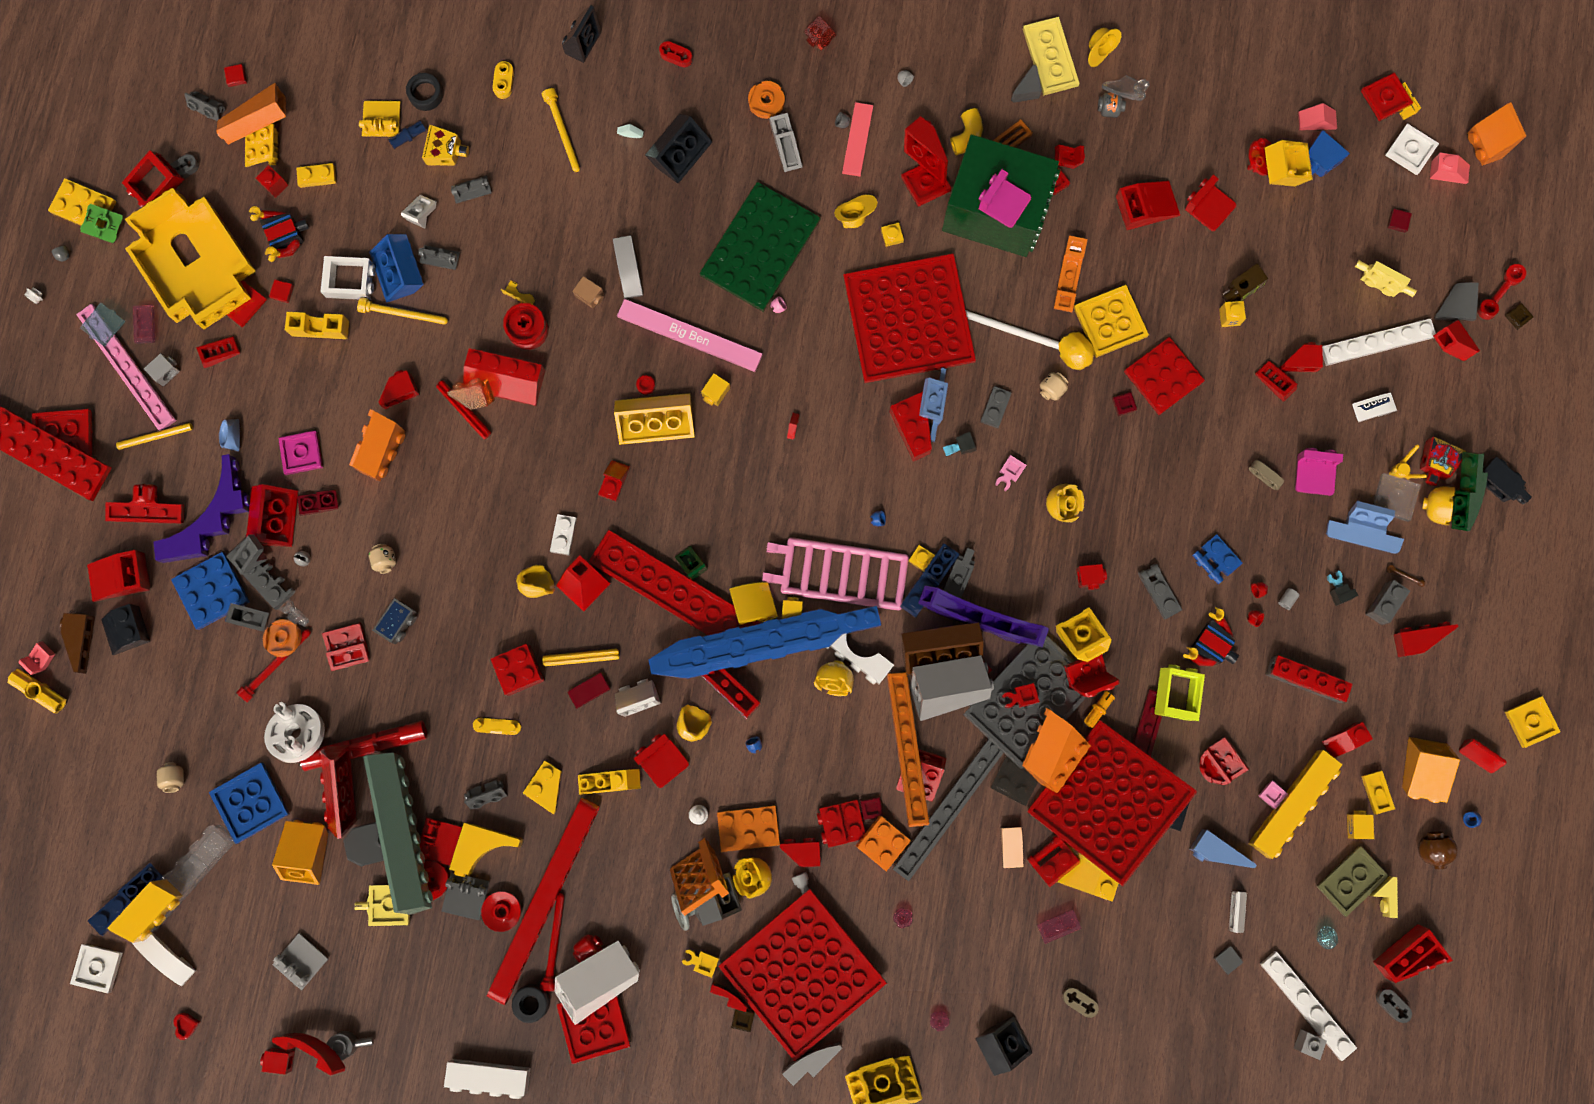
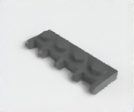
[226,539,296,610]

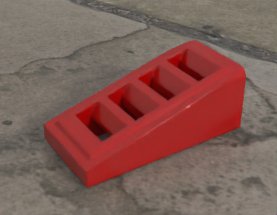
[196,336,240,368]
[1255,361,1298,402]

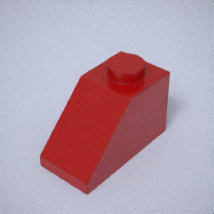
[1279,342,1323,372]
[379,370,419,409]
[1322,722,1373,758]

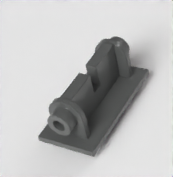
[184,91,225,121]
[451,176,492,204]
[419,245,460,270]
[464,780,507,810]

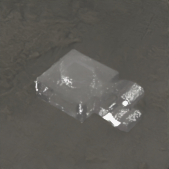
[278,599,309,627]

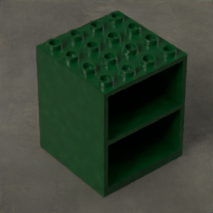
[942,134,1061,257]

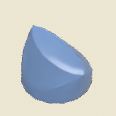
[219,419,240,451]

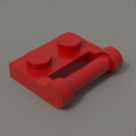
[1027,835,1080,887]

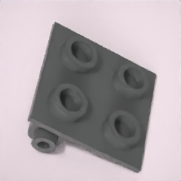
[441,872,489,921]

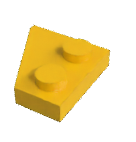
[523,760,562,814]

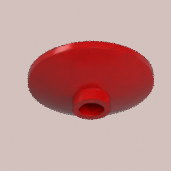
[481,891,521,932]

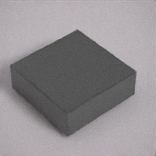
[1214,946,1243,975]

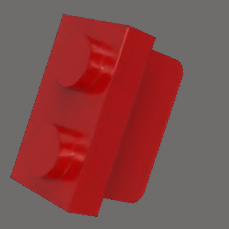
[1185,174,1236,231]
[1064,654,1120,698]
[634,733,689,788]

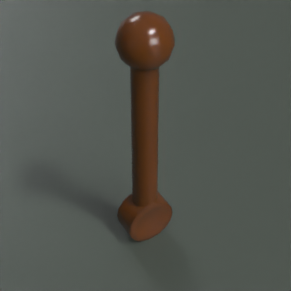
[1386,565,1425,587]

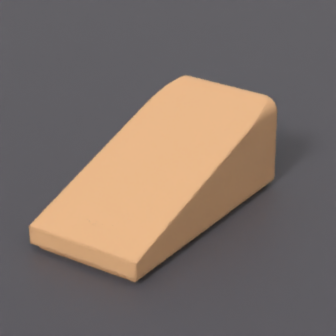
[1001,827,1023,868]

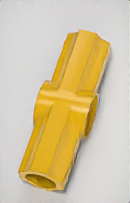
[7,668,67,714]

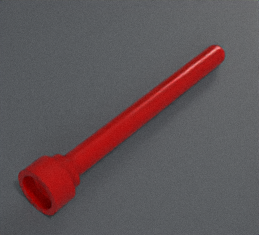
[236,629,311,703]
[540,893,564,991]

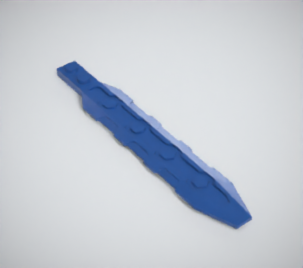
[648,606,881,679]

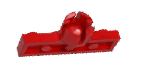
[105,484,184,524]

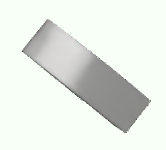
[769,113,802,172]
[613,236,643,299]
[782,1042,842,1086]

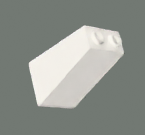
[555,941,640,1025]

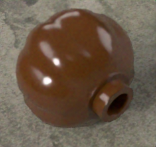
[1418,831,1458,869]

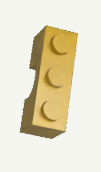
[285,312,349,339]

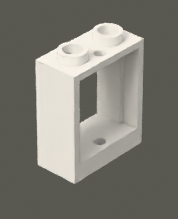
[321,256,376,300]

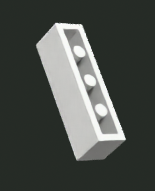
[444,1059,531,1099]

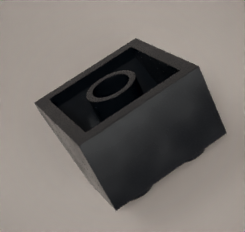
[101,604,150,655]
[975,1016,1033,1076]

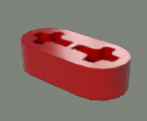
[659,41,693,68]

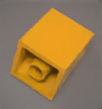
[1402,737,1460,803]
[272,820,328,885]

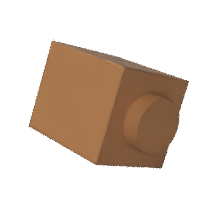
[573,276,604,309]

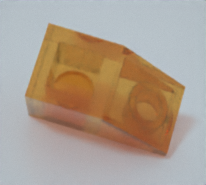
[447,378,495,410]

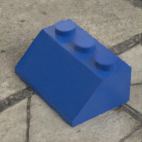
[370,234,423,302]

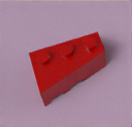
[1373,924,1453,983]

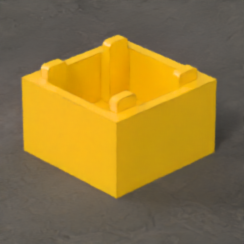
[1265,140,1313,187]

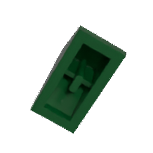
[675,546,707,581]

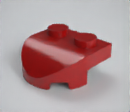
[1199,736,1249,785]

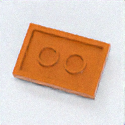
[717,806,780,852]

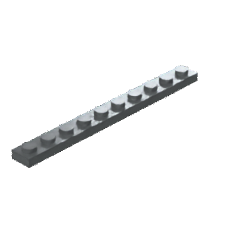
[893,739,1003,881]

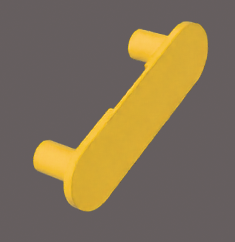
[473,718,521,735]

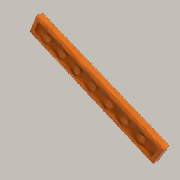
[887,672,929,827]

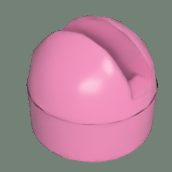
[770,297,787,313]

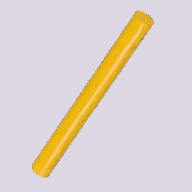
[116,423,193,450]

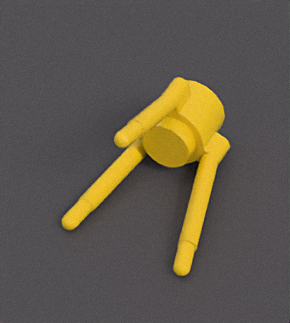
[1389,444,1427,480]

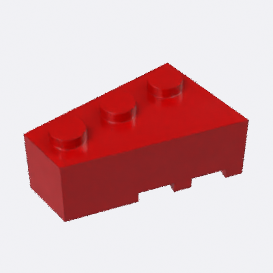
[889,392,932,462]

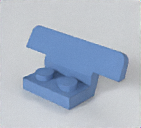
[919,368,948,442]
[1326,501,1404,554]

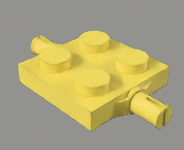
[1355,260,1417,297]
[355,885,410,926]

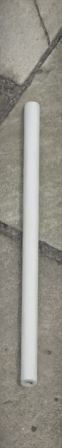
[965,310,1059,350]

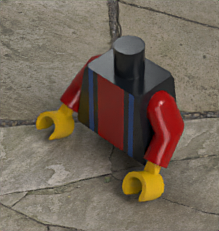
[249,206,310,262]
[1183,607,1239,666]

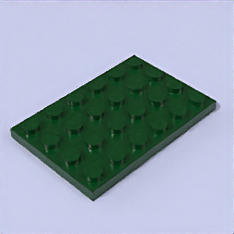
[699,182,821,312]

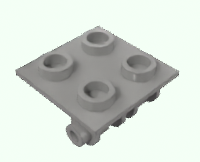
[272,933,328,991]

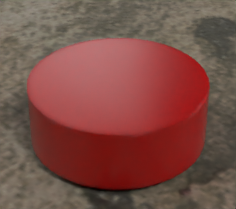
[636,375,655,395]

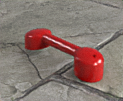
[1477,264,1526,320]

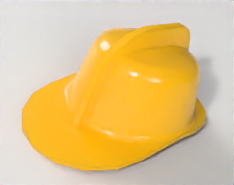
[1088,28,1121,67]
[834,195,878,228]

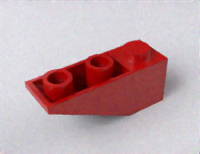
[1393,622,1458,657]

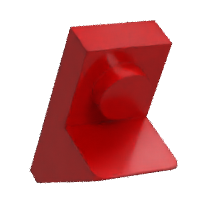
[598,460,630,502]

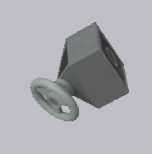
[671,873,742,931]

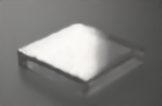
[1373,473,1421,522]

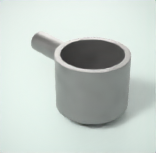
[327,1031,374,1060]

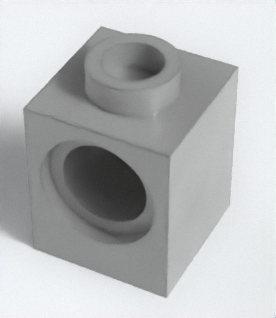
[144,353,180,387]
[1294,1029,1327,1060]

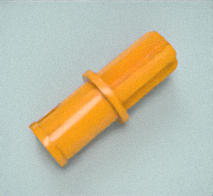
[1084,691,1115,728]

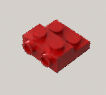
[816,800,865,848]

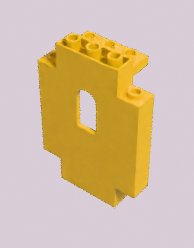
[125,188,255,329]

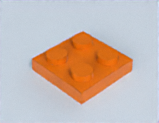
[856,815,911,872]

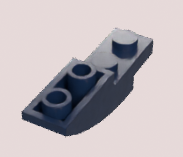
[900,544,959,618]
[88,863,164,936]

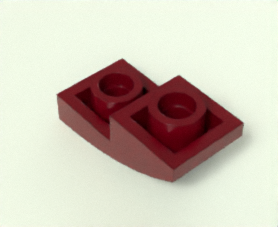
[297,490,338,516]

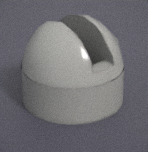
[897,70,914,87]
[294,551,311,566]

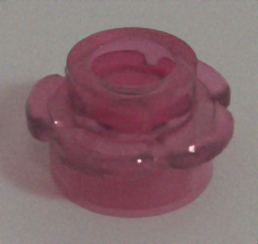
[893,908,912,928]
[930,1011,950,1031]

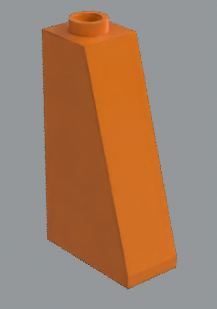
[216,83,286,144]

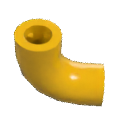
[950,108,983,156]

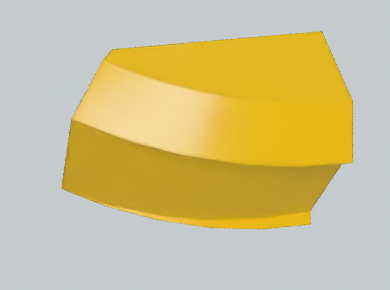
[1056,607,1111,662]

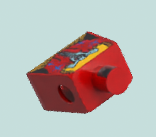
[1420,437,1467,486]

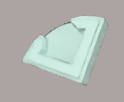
[617,124,644,138]

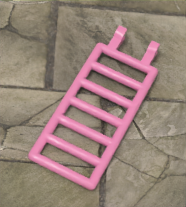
[762,538,909,611]

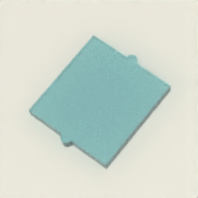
[80,303,125,347]

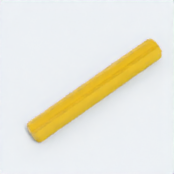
[543,649,619,666]

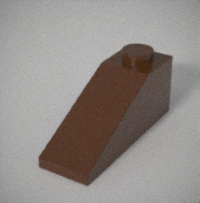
[60,613,95,674]

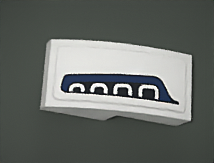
[1352,393,1397,422]

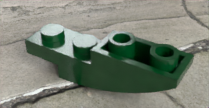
[1451,452,1488,531]

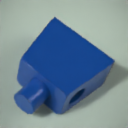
[1309,130,1350,177]

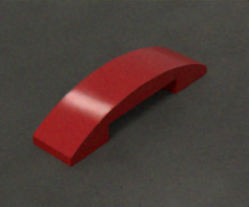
[272,1033,346,1076]

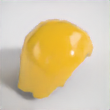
[1058,332,1094,370]
[516,565,555,598]
[676,704,712,742]

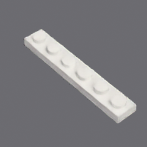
[1322,319,1436,366]
[1260,951,1357,1061]

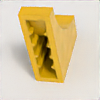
[449,823,524,877]

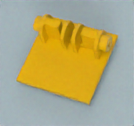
[359,101,401,137]
[245,124,278,167]

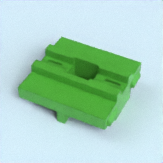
[80,204,123,243]

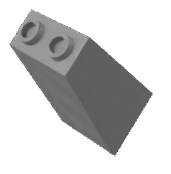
[910,656,994,721]

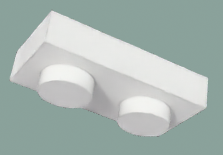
[550,514,577,556]

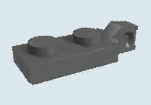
[943,548,975,599]

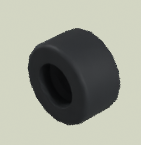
[512,984,550,1023]

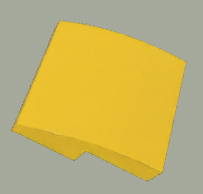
[729,582,778,625]

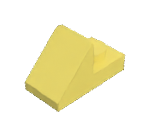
[1369,876,1398,918]

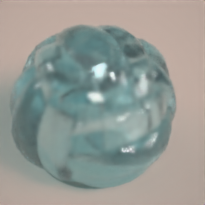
[1316,926,1338,949]

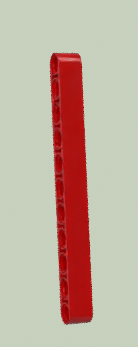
[487,798,600,1005]

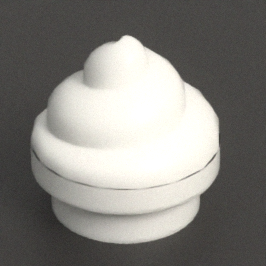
[689,805,708,825]

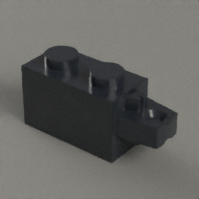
[1483,457,1532,504]

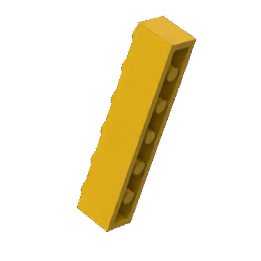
[1248,750,1342,859]

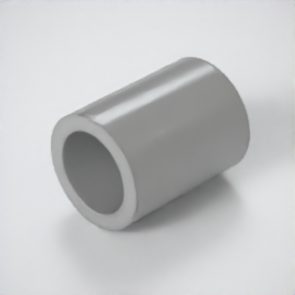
[1278,588,1300,610]

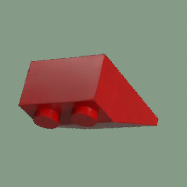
[904,116,948,185]

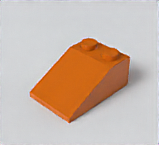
[1467,102,1526,166]

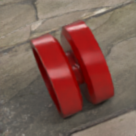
[503,303,549,350]

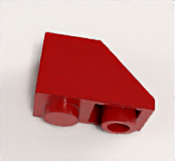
[1433,320,1480,361]
[780,838,820,867]

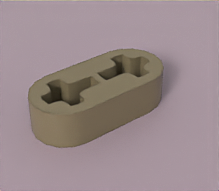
[1249,460,1284,490]
[1062,987,1099,1018]

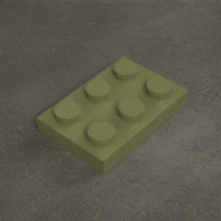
[1316,846,1389,917]

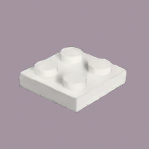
[1385,124,1439,175]
[70,944,123,993]

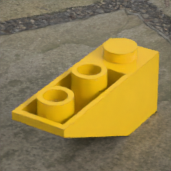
[578,769,641,795]

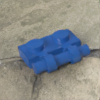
[1192,534,1243,584]

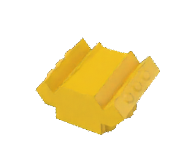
[845,1056,922,1104]

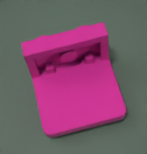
[979,169,1031,228]
[1295,448,1343,496]

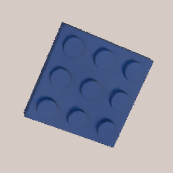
[171,552,250,630]
[209,763,290,844]

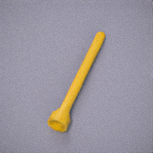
[542,88,580,172]
[357,297,448,324]

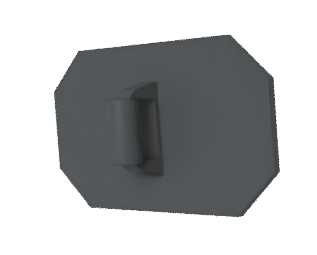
[343,822,417,867]

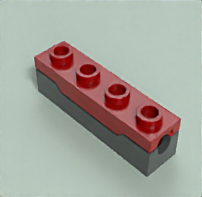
[1266,655,1353,703]

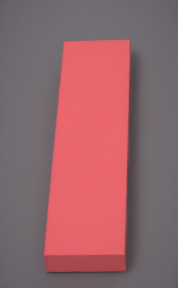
[842,102,873,177]

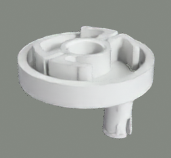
[264,702,325,763]

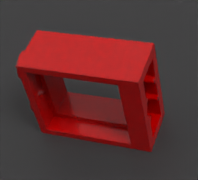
[122,150,184,207]

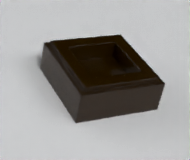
[1505,303,1534,330]
[731,1009,755,1032]

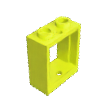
[1154,665,1205,721]

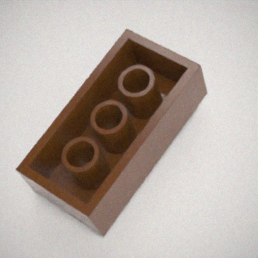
[901,622,983,675]

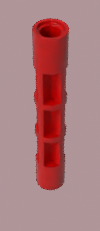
[300,720,428,771]

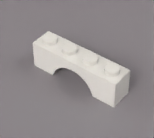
[827,634,894,685]

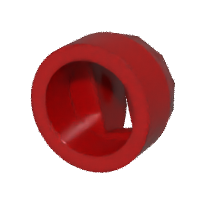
[1251,582,1268,598]
[1247,610,1264,627]

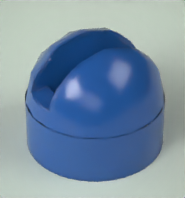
[870,511,886,527]
[745,736,762,753]
[1463,811,1482,828]

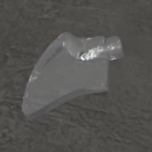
[1102,75,1150,101]

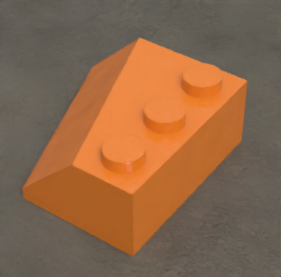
[349,409,406,481]
[1022,708,1091,793]

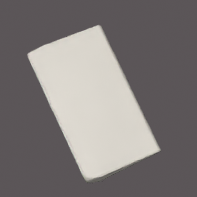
[1229,891,1247,933]

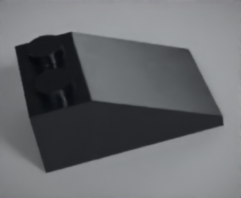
[562,5,601,63]

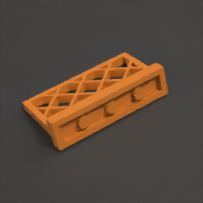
[670,838,729,916]

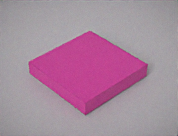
[278,430,323,475]

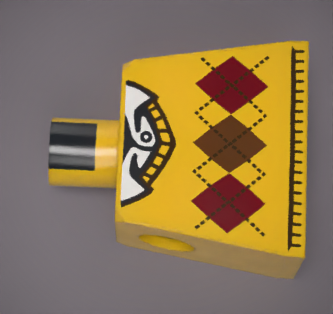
[422,125,469,166]

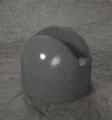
[835,112,850,129]
[51,246,69,262]

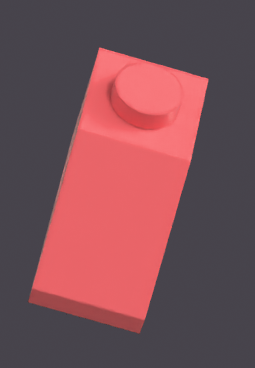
[1430,153,1470,184]

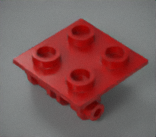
[419,818,462,866]

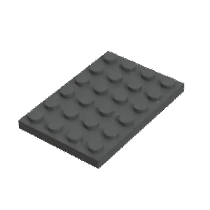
[963,636,1086,769]

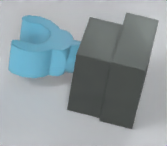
[943,432,977,456]
[1327,571,1359,606]

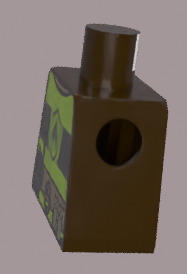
[1222,263,1268,302]

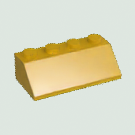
[614,393,695,445]

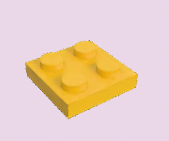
[1505,696,1560,748]

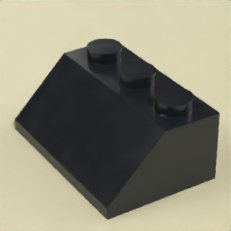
[645,114,712,183]

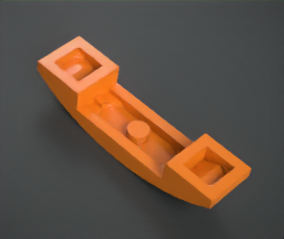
[1054,236,1088,313]

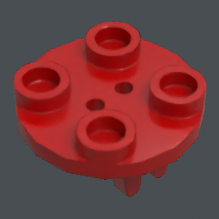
[1247,138,1272,176]
[423,861,449,900]

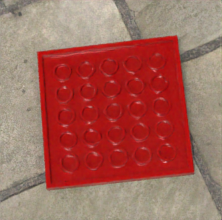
[843,253,976,383]
[1027,721,1197,887]
[718,889,887,1061]

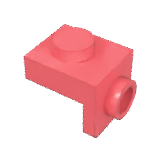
[18,641,55,675]

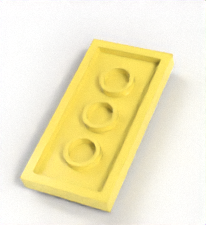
[1023,17,1079,96]

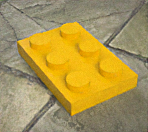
[48,178,117,228]

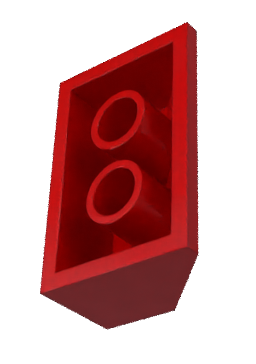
[246,484,298,547]

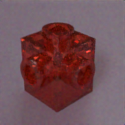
[804,16,836,51]

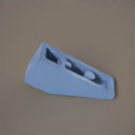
[1189,829,1257,868]

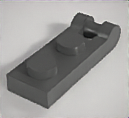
[1138,563,1182,620]

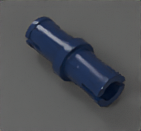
[388,120,426,149]

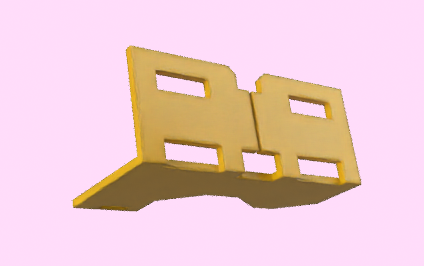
[1399,82,1421,120]
[501,280,535,305]

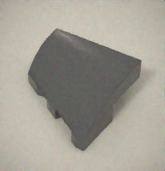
[1434,283,1479,321]

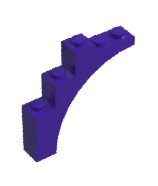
[154,454,250,563]
[918,586,1049,647]

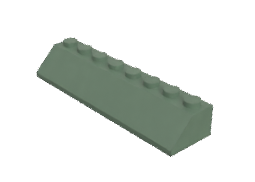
[363,753,433,915]

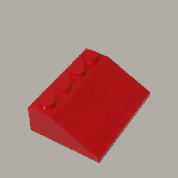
[318,745,357,839]

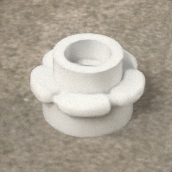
[24,287,43,304]

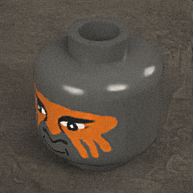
[1098,92,1126,118]

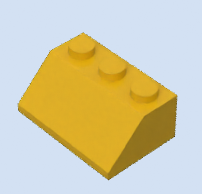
[107,879,183,943]

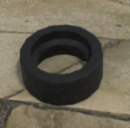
[406,73,443,111]

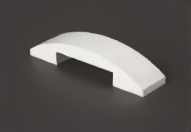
[132,929,196,986]

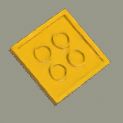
[1073,285,1149,358]

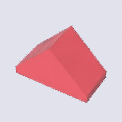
[1298,103,1337,130]

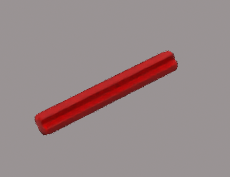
[436,380,491,439]

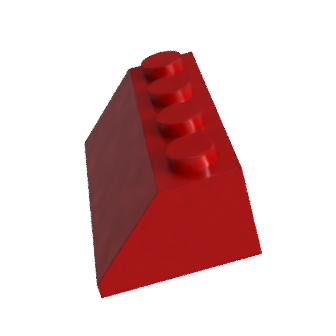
[463,348,546,406]

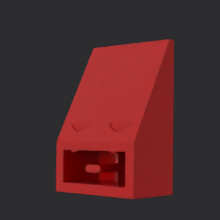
[1116,181,1180,230]
[87,550,150,602]

